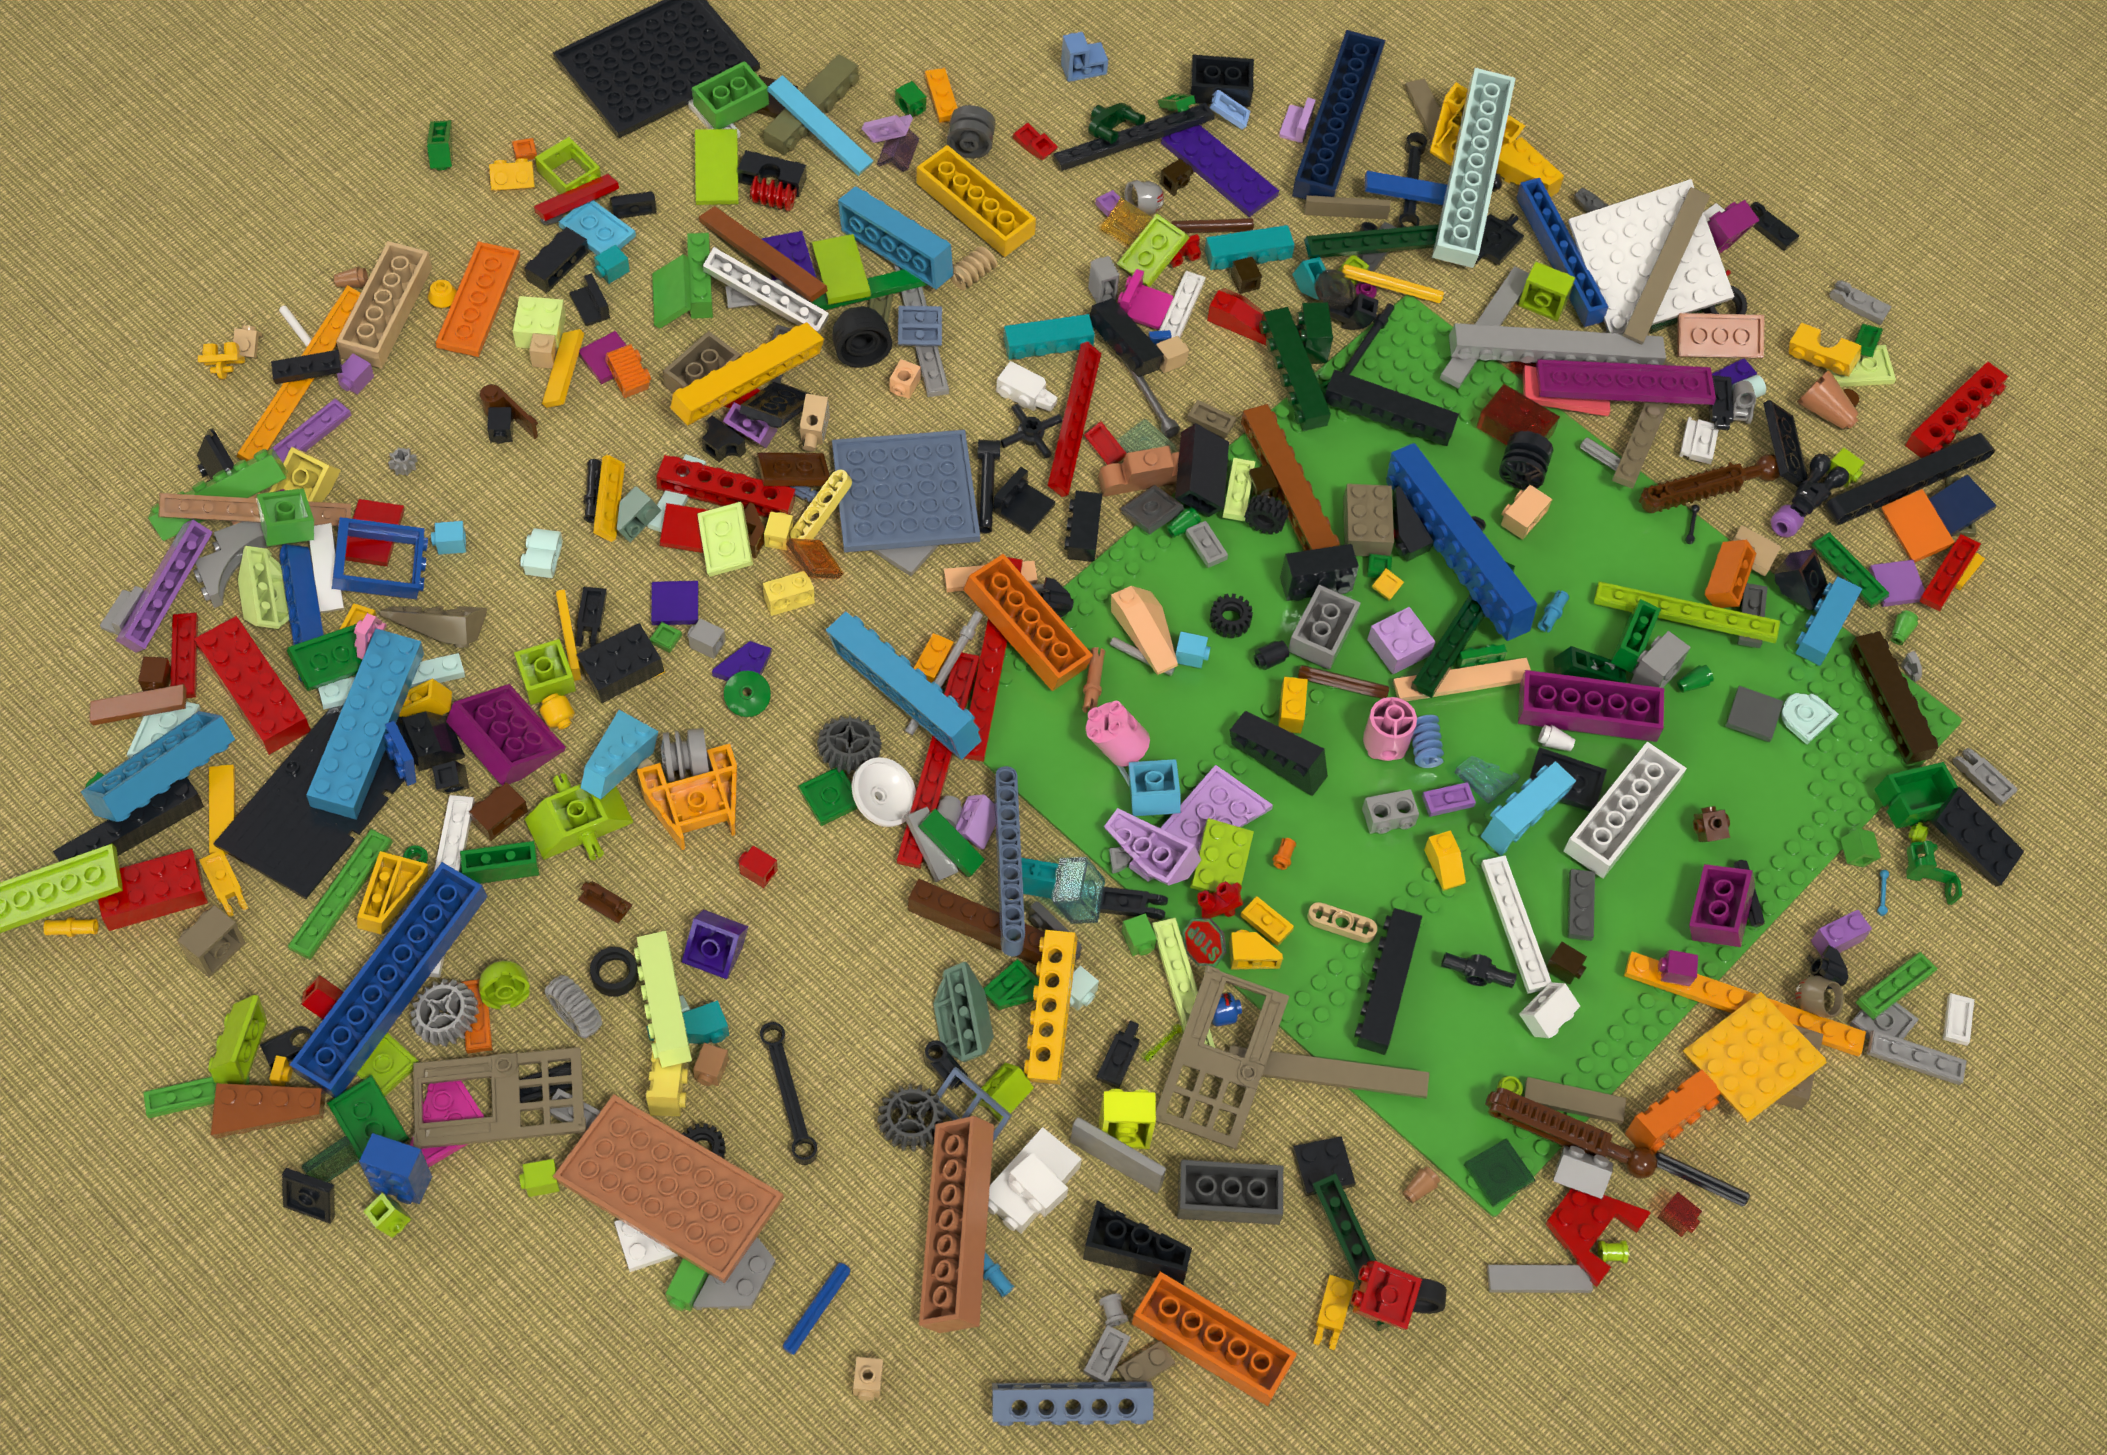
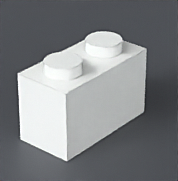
[1519,982,1580,1038]
[1009,1153,1068,1217]

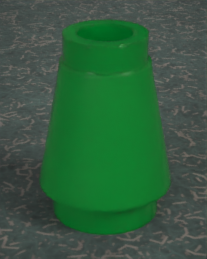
[1166,507,1201,538]
[1677,665,1714,693]

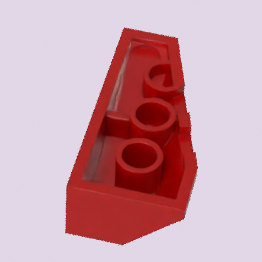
[1207,288,1266,346]

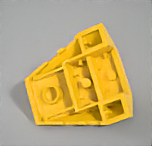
[1429,82,1526,166]

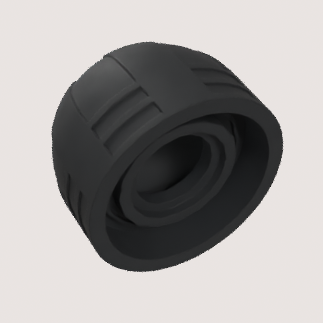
[832,306,892,368]

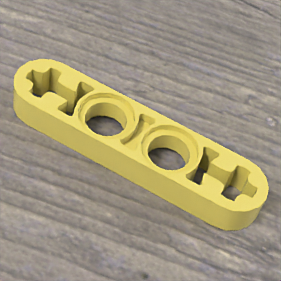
[790,470,852,547]

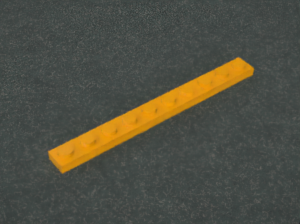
[236,285,361,462]
[1624,952,1866,1057]

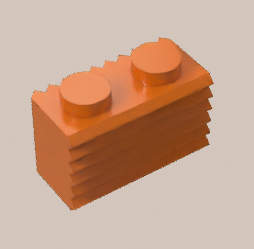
[605,344,651,398]

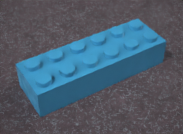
[838,186,953,289]
[81,711,235,822]

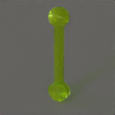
[1144,1024,1182,1062]

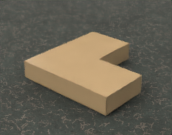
[1733,525,1781,576]

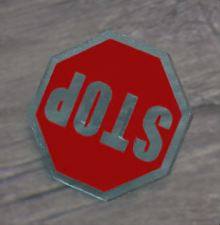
[1183,918,1226,967]

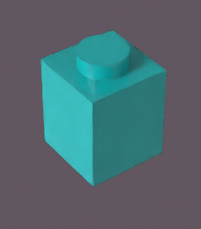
[594,245,630,284]

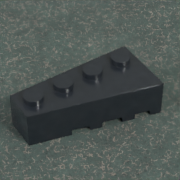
[1230,711,1328,796]

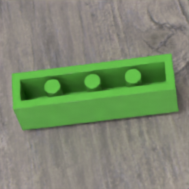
[687,233,713,319]

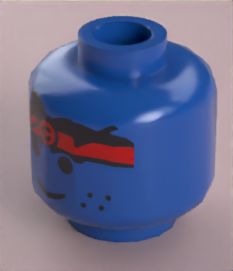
[1212,992,1242,1027]

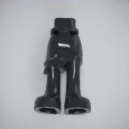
[1791,454,1849,517]

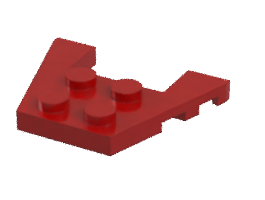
[1546,1188,1651,1287]

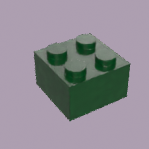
[1295,302,1333,364]

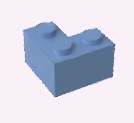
[1061,32,1108,82]

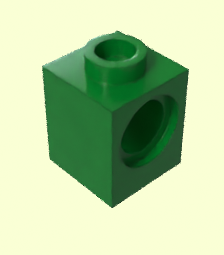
[895,81,926,117]

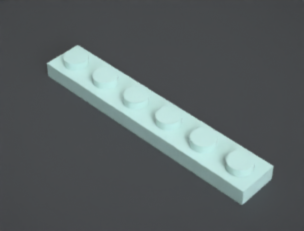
[318,653,465,709]

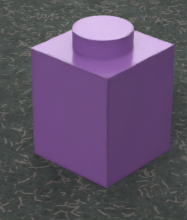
[337,354,374,395]

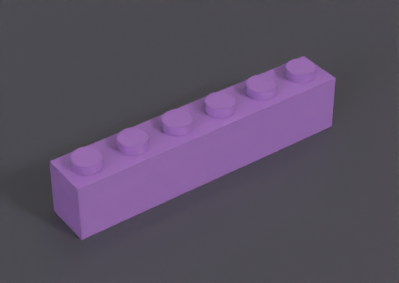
[115,519,213,653]

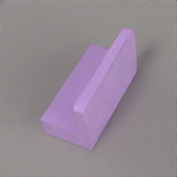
[1279,98,1315,143]
[862,115,913,143]
[956,794,996,849]

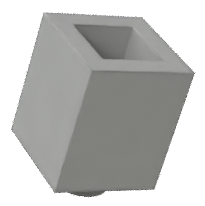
[687,619,726,659]

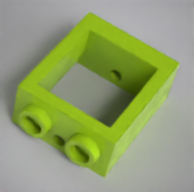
[535,137,601,194]

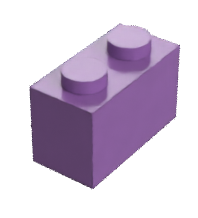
[723,402,778,448]
[1811,910,1872,958]

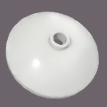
[852,757,916,827]

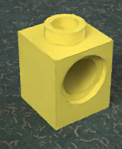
[764,512,793,550]

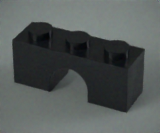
[738,150,807,197]

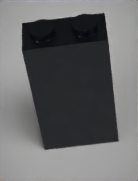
[1175,423,1229,517]

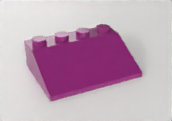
[446,684,566,786]

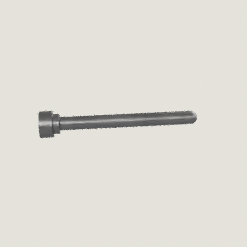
[1123,361,1180,438]

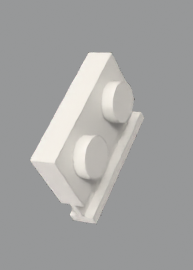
[1679,417,1718,464]

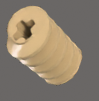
[951,246,998,290]

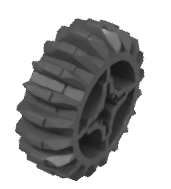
[817,714,882,775]
[878,1083,946,1152]

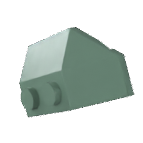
[933,961,994,1063]

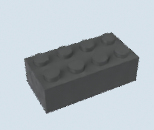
[1177,1160,1283,1225]

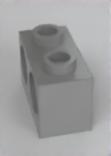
[1362,789,1419,834]

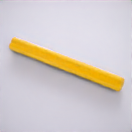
[1341,264,1444,303]

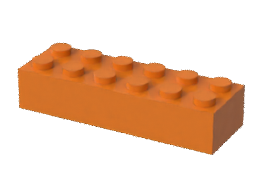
[963,554,1093,692]
[1132,1272,1297,1406]

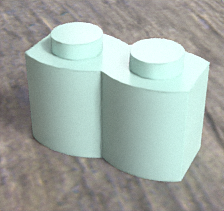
[521,528,563,578]

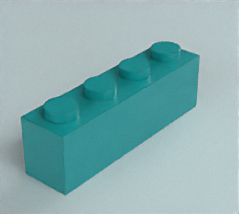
[1204,225,1295,271]
[1003,314,1095,360]

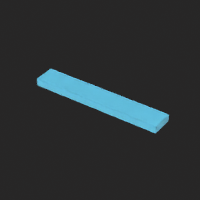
[767,75,874,176]

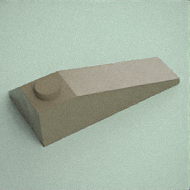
[380,606,487,648]

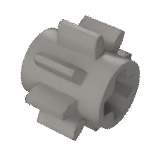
[388,448,418,476]

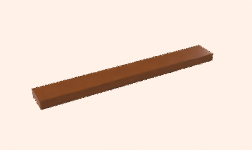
[699,206,828,302]

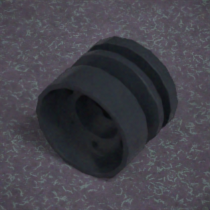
[1499,431,1554,490]

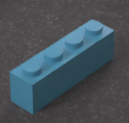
[1795,576,1862,666]

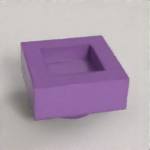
[1095,190,1125,217]

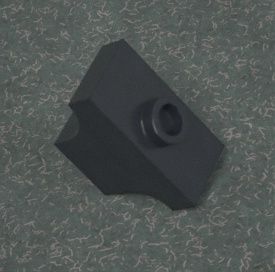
[702,415,746,463]

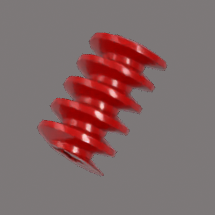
[750,176,797,211]

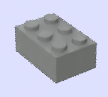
[1288,585,1361,670]

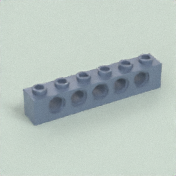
[992,1381,1153,1426]

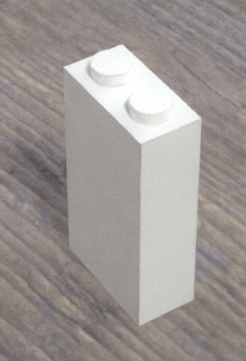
[988,1127,1082,1234]

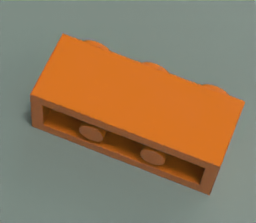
[1705,539,1757,608]

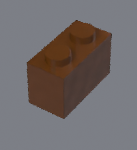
[469,782,528,841]

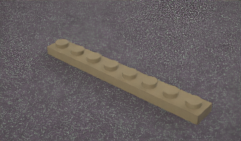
[1612,361,1678,489]

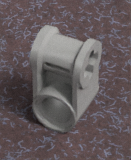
[1732,380,1756,424]

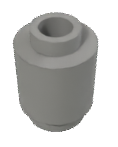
[937,796,962,829]

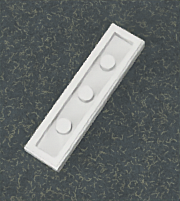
[1159,271,1206,338]

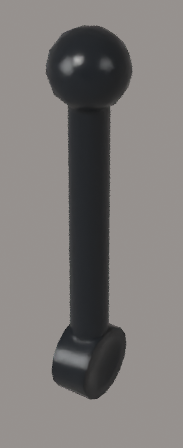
[1685,504,1700,544]

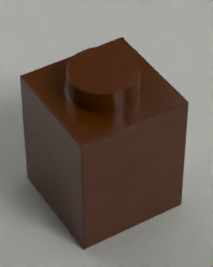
[138,656,171,692]

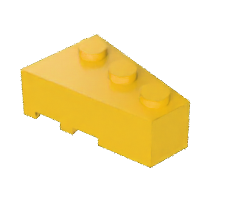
[1496,137,1564,197]
[357,851,428,935]

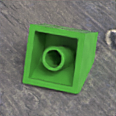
[257,488,314,546]

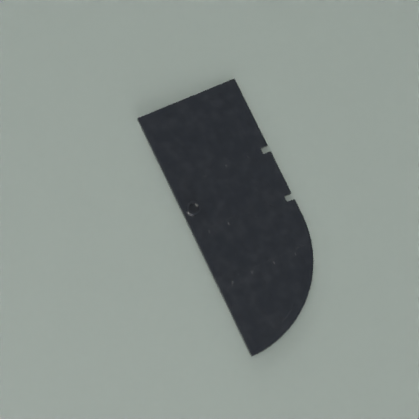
[214,705,415,899]

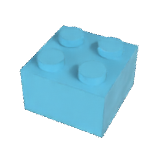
[1129,759,1181,816]

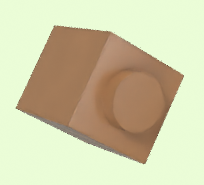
[693,1043,729,1086]

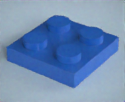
[383,721,417,786]

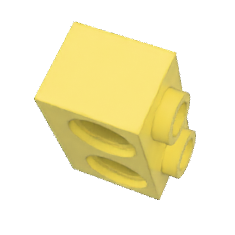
[763,570,815,616]

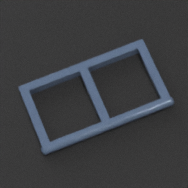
[937,1067,1012,1143]

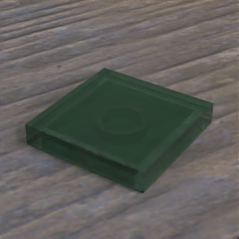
[301,1136,359,1182]
[1464,1138,1536,1207]

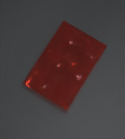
[1477,384,1560,445]

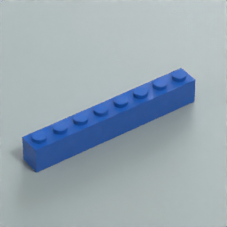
[1516,178,1609,327]

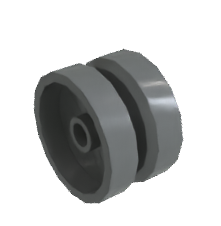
[947,105,996,159]

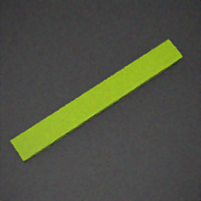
[1594,582,1780,643]

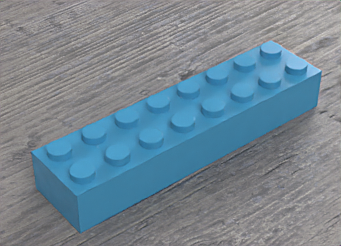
[826,611,982,760]
[306,628,424,820]

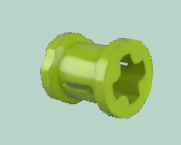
[1597,1240,1629,1264]

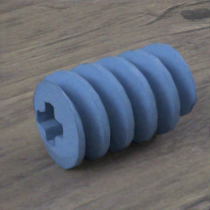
[1412,715,1444,768]

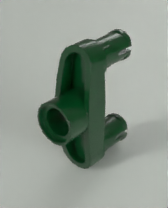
[1088,102,1146,144]

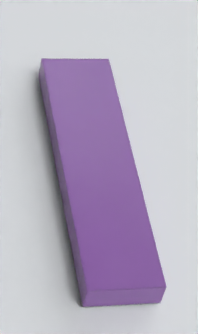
[271,399,351,463]

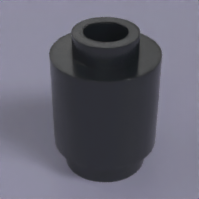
[1253,640,1289,670]

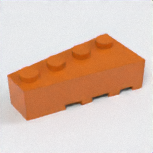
[1624,1069,1721,1154]

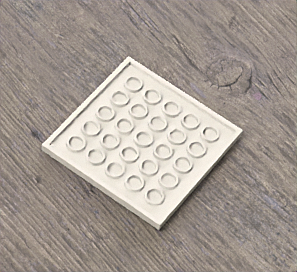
[1568,179,1734,334]

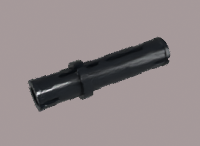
[583,459,602,523]

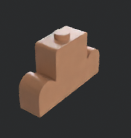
[1098,446,1179,497]

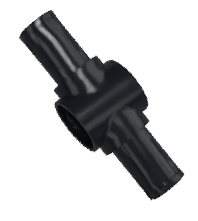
[1441,952,1517,988]

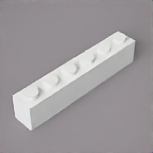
[703,247,829,334]

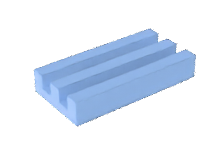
[1210,90,1250,130]

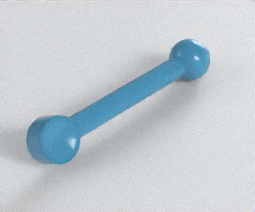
[1877,869,1889,916]

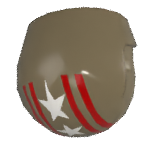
[1795,976,1844,1018]

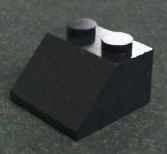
[1774,549,1828,610]
[402,711,465,771]

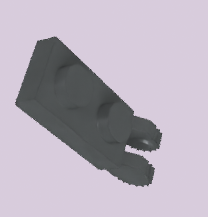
[1029,901,1082,961]

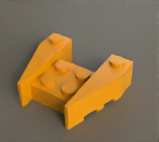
[637,743,737,850]

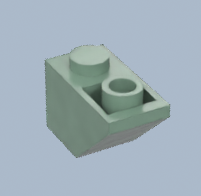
[617,486,662,543]

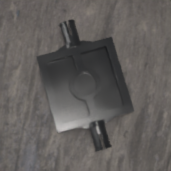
[1475,214,1524,266]

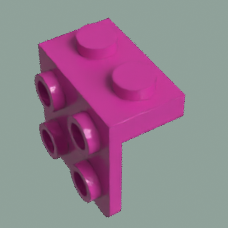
[1117,269,1173,329]

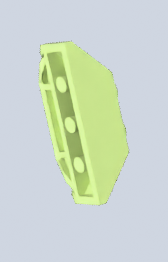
[238,546,289,629]

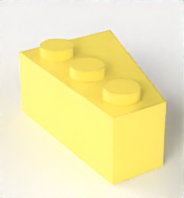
[646,1038,691,1116]

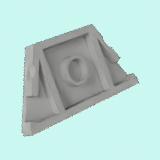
[693,1237,776,1310]

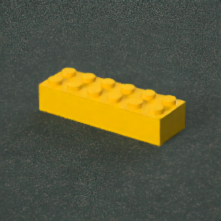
[916,145,1036,257]

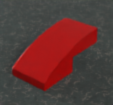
[1012,123,1058,160]

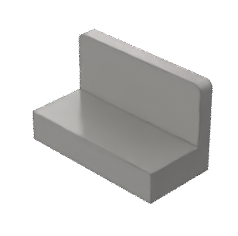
[100,586,144,635]

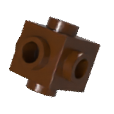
[1693,806,1730,842]

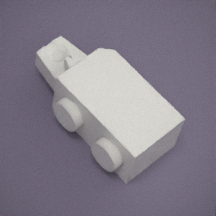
[996,361,1058,412]

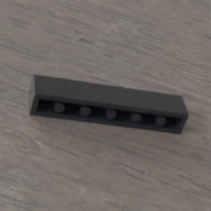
[1324,369,1459,446]
[53,777,204,862]
[1354,908,1422,1055]

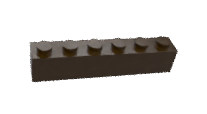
[1849,631,1939,765]

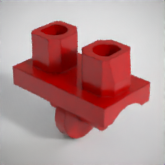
[1170,234,1201,268]
[1197,881,1243,920]

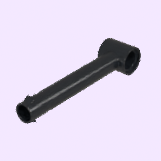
[978,439,1001,534]

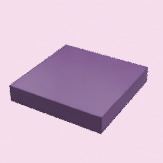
[1869,560,1925,607]

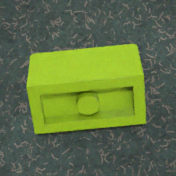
[972,1062,1034,1122]

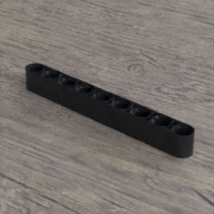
[1824,433,1995,525]

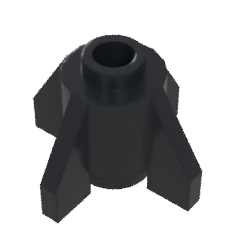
[1039,577,1074,618]
[1806,944,1848,989]

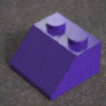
[682,910,749,979]

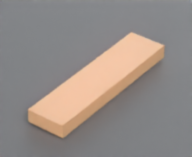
[944,561,1037,592]

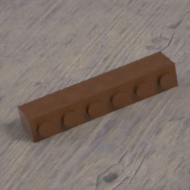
[908,879,1045,966]

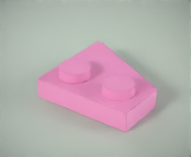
[354,613,387,659]

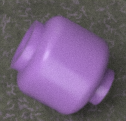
[1771,505,1804,538]

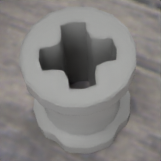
[1099,1294,1128,1327]

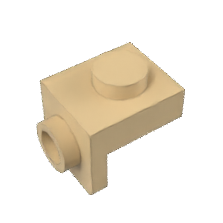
[233,325,262,358]

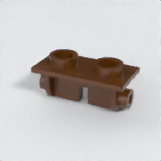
[578,881,633,924]

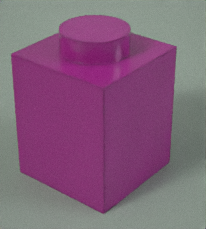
[1658,950,1698,987]

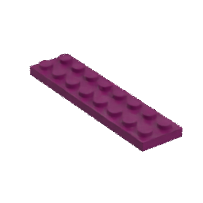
[1536,359,1716,405]

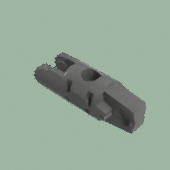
[1574,187,1609,213]

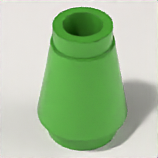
[1890,610,1918,645]

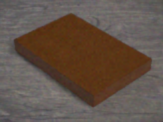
[757,452,830,486]

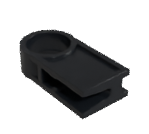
[260,1026,313,1069]

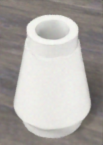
[1538,725,1575,752]

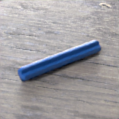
[783,1263,850,1355]

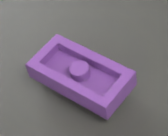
[1422,782,1476,817]

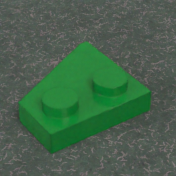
[983,959,1039,1010]

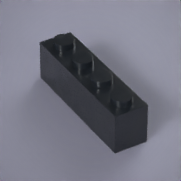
[1089,298,1164,377]

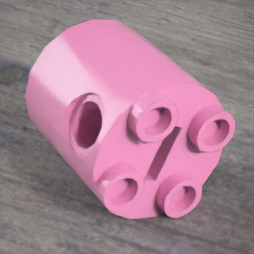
[1363,697,1417,761]
[1086,701,1150,767]

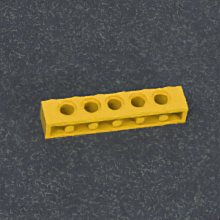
[1024,930,1078,1085]

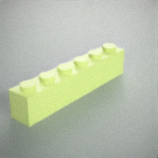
[634,931,692,1068]

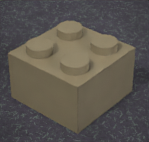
[177,905,245,978]

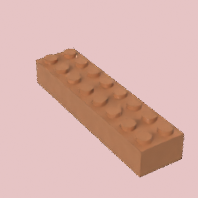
[919,1116,994,1333]

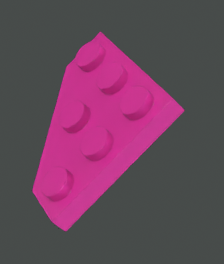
[410,1081,484,1167]

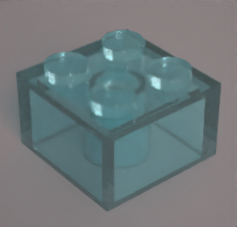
[1051,857,1106,924]

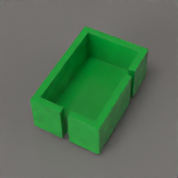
[1874,762,1958,829]

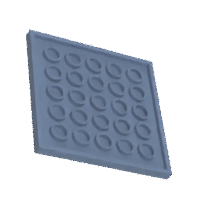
[832,430,980,552]

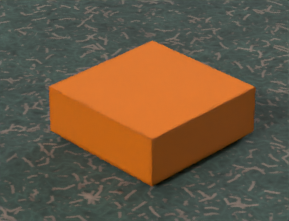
[512,138,537,160]

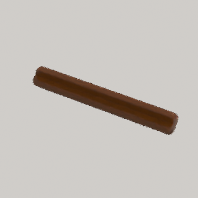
[1171,218,1254,233]
[1298,665,1389,699]

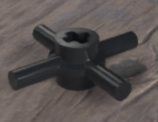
[1001,404,1062,459]

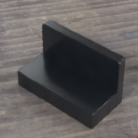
[611,191,657,219]
[570,273,610,326]

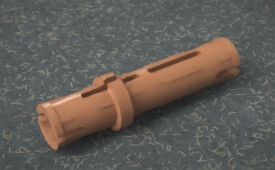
[1082,647,1105,713]

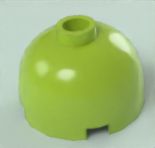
[479,961,530,1009]

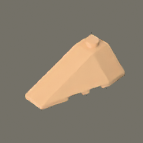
[1111,586,1178,675]

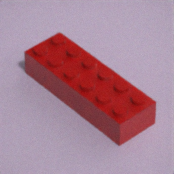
[194,616,311,755]

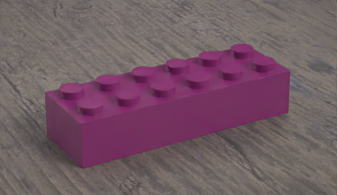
[1518,670,1664,742]

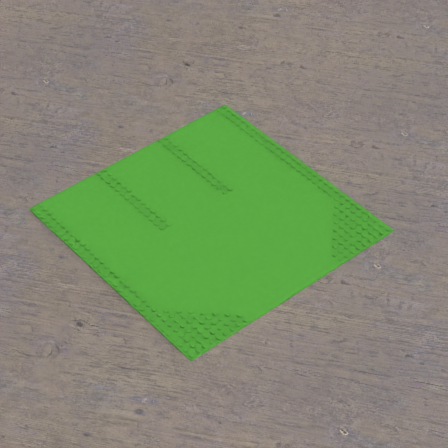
[942,295,1962,1217]

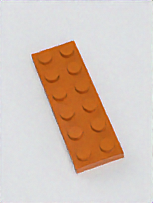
[435,241,520,357]

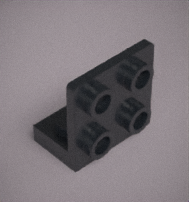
[993,467,1055,534]

